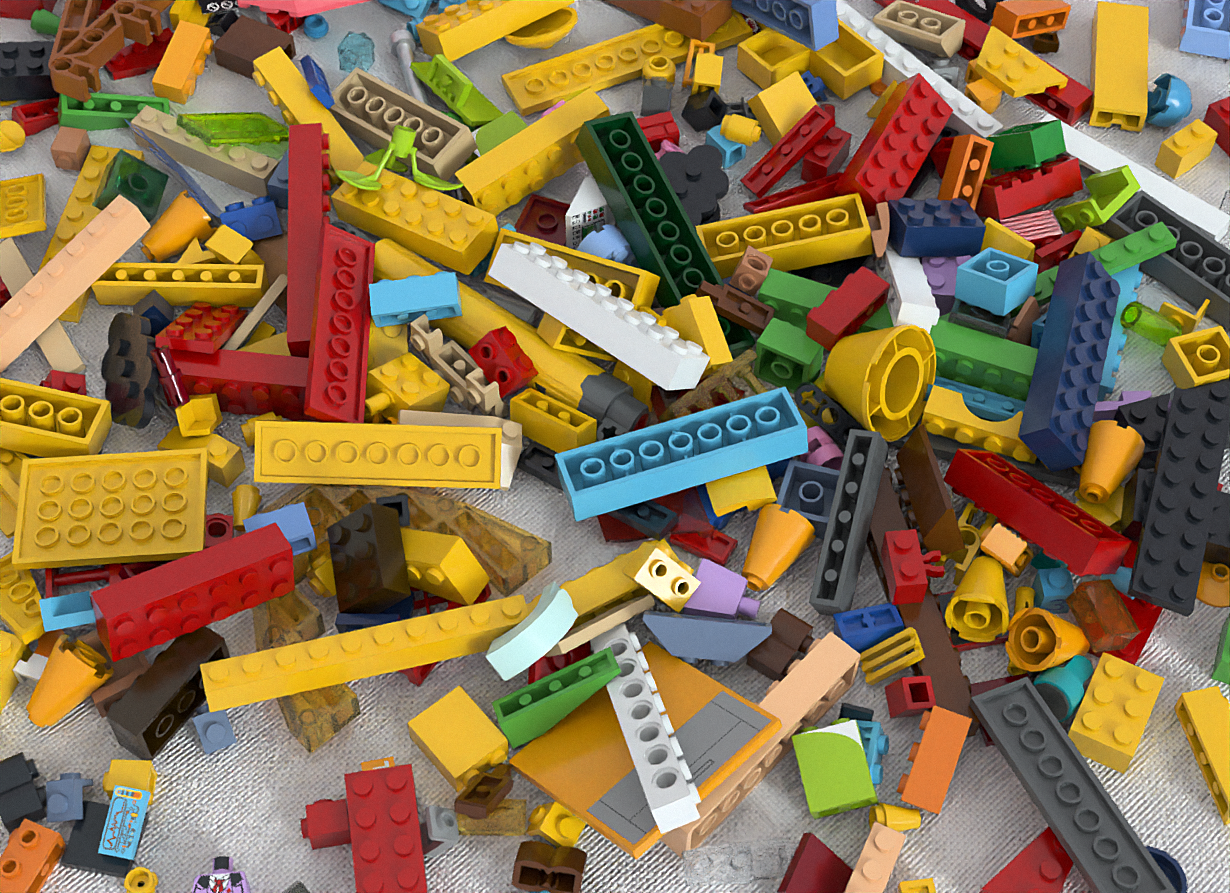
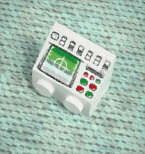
[565,176,618,250]

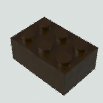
[327,502,411,614]

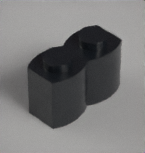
[0,752,47,833]

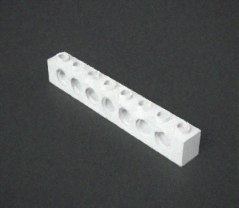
[590,622,701,834]

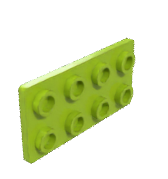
[410,54,504,127]

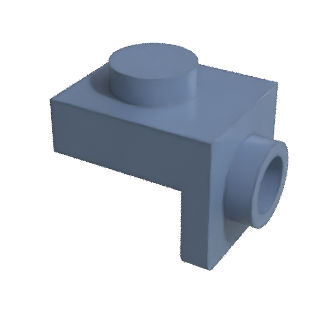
[192,704,237,755]
[46,773,94,822]

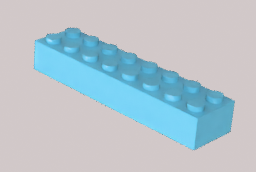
[555,387,808,522]

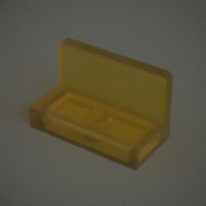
[457,799,527,836]

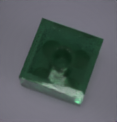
[92,149,169,223]

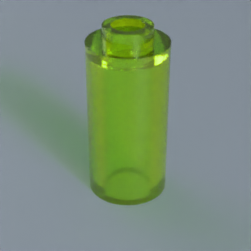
[1120,301,1182,348]

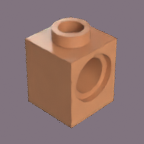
[729,245,773,297]

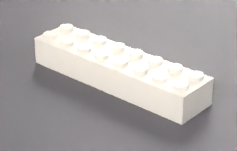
[488,241,711,390]

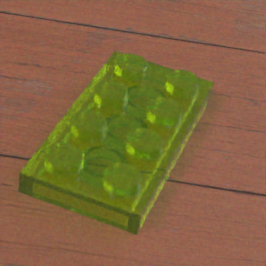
[176,112,289,147]

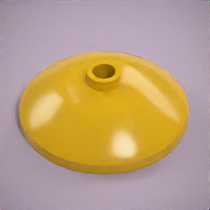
[504,7,578,49]

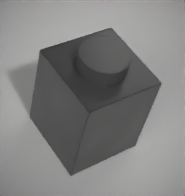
[640,76,674,117]

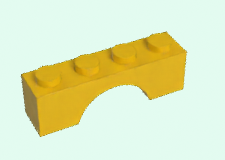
[921,385,1037,464]

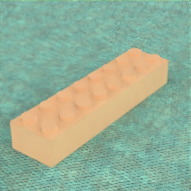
[660,631,861,861]

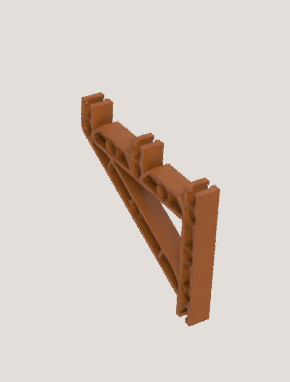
[48,0,175,103]

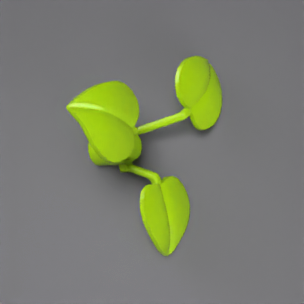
[335,125,464,191]

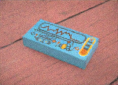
[98,785,151,860]

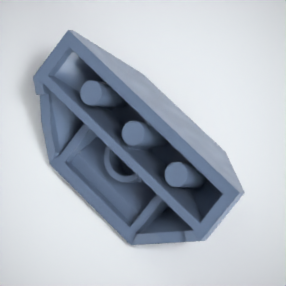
[643,610,772,666]

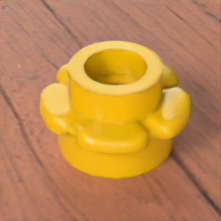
[124,867,158,893]

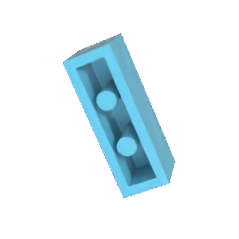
[369,271,462,328]

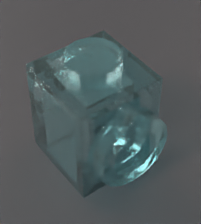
[337,31,375,73]

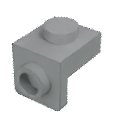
[925,57,958,89]
[420,805,460,857]

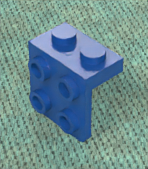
[219,195,283,241]

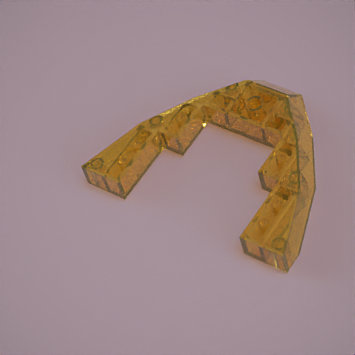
[252,483,552,754]

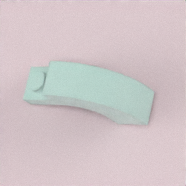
[486,581,578,681]

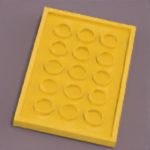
[11,448,209,570]

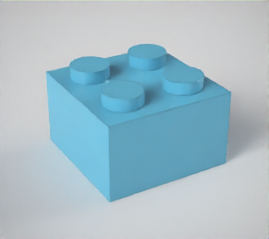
[954,247,1038,316]

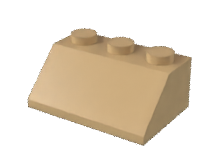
[873,0,966,58]

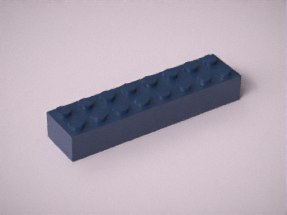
[1018,251,1121,472]

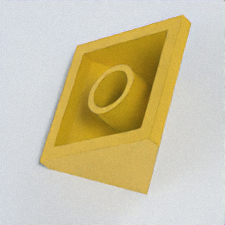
[980,217,1035,262]

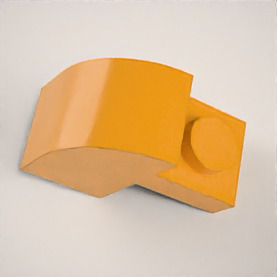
[964,58,1003,115]

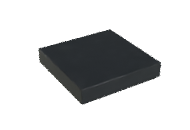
[60,800,150,879]

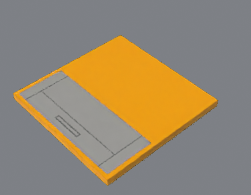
[508,641,782,860]

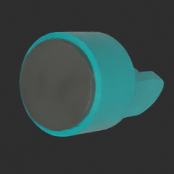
[1032,655,1093,723]

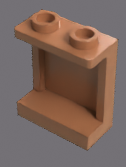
[71,629,151,718]

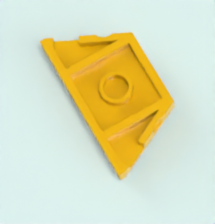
[975,26,1068,98]

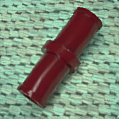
[150,345,190,407]

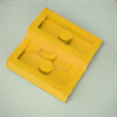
[705,465,778,517]

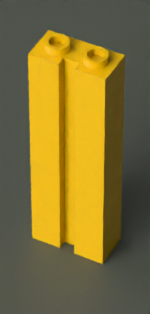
[1089,1,1149,132]

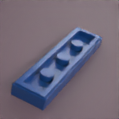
[300,55,335,110]

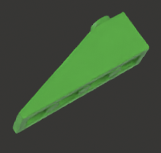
[58,92,170,131]
[491,647,621,749]

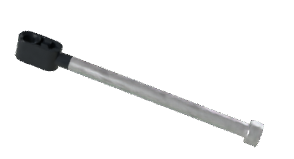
[388,30,469,204]

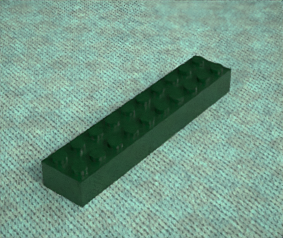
[575,111,756,364]

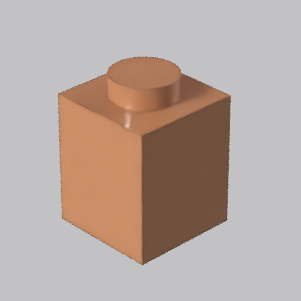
[50,126,91,171]

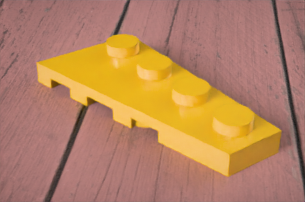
[0,551,48,645]

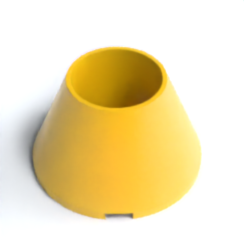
[824,324,936,442]

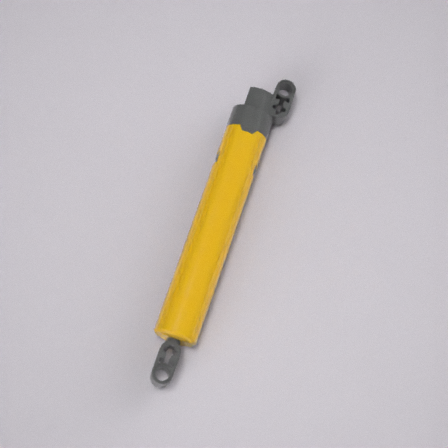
[331,221,651,442]

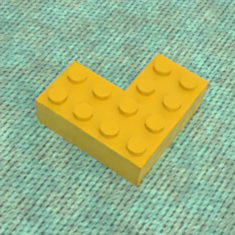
[737,18,884,100]

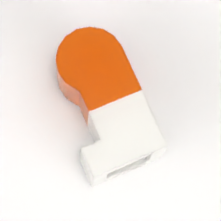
[13,629,68,689]

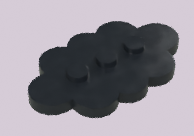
[659,145,729,230]
[101,312,160,429]

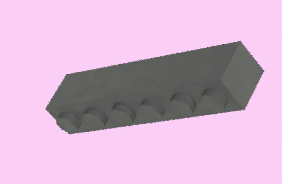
[809,429,888,616]

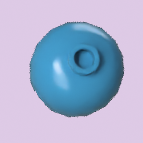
[1145,73,1192,128]

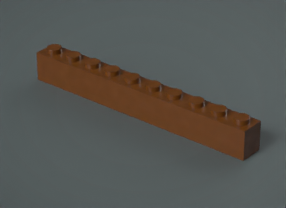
[866,466,981,738]

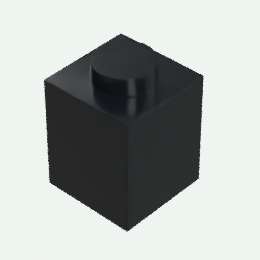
[681,89,728,132]

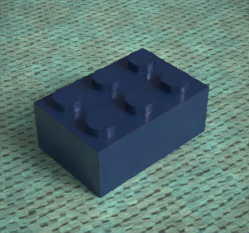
[888,198,986,257]

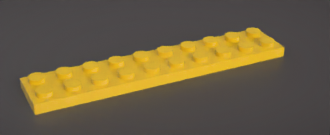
[501,8,753,116]

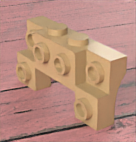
[410,314,510,418]

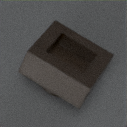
[1029,32,1060,54]

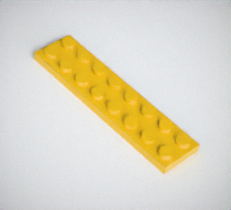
[37,145,145,323]
[254,420,502,489]

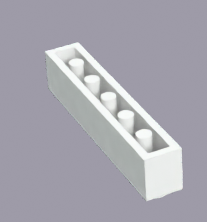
[874,239,939,334]

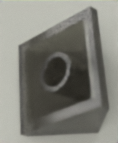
[948,299,1012,339]

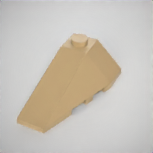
[397,410,522,491]

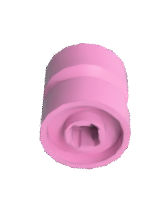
[797,426,844,470]

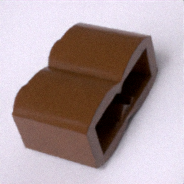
[746,608,815,682]
[512,841,588,893]

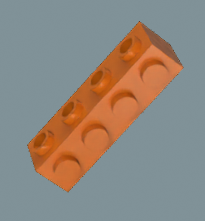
[0,819,66,893]

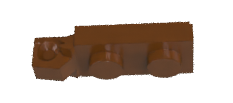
[695,280,775,336]
[454,763,514,819]

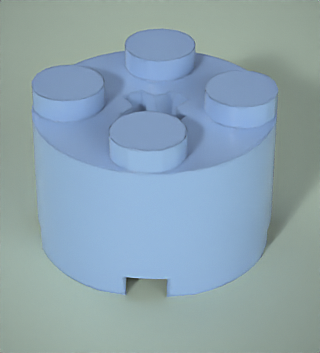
[577,224,639,267]

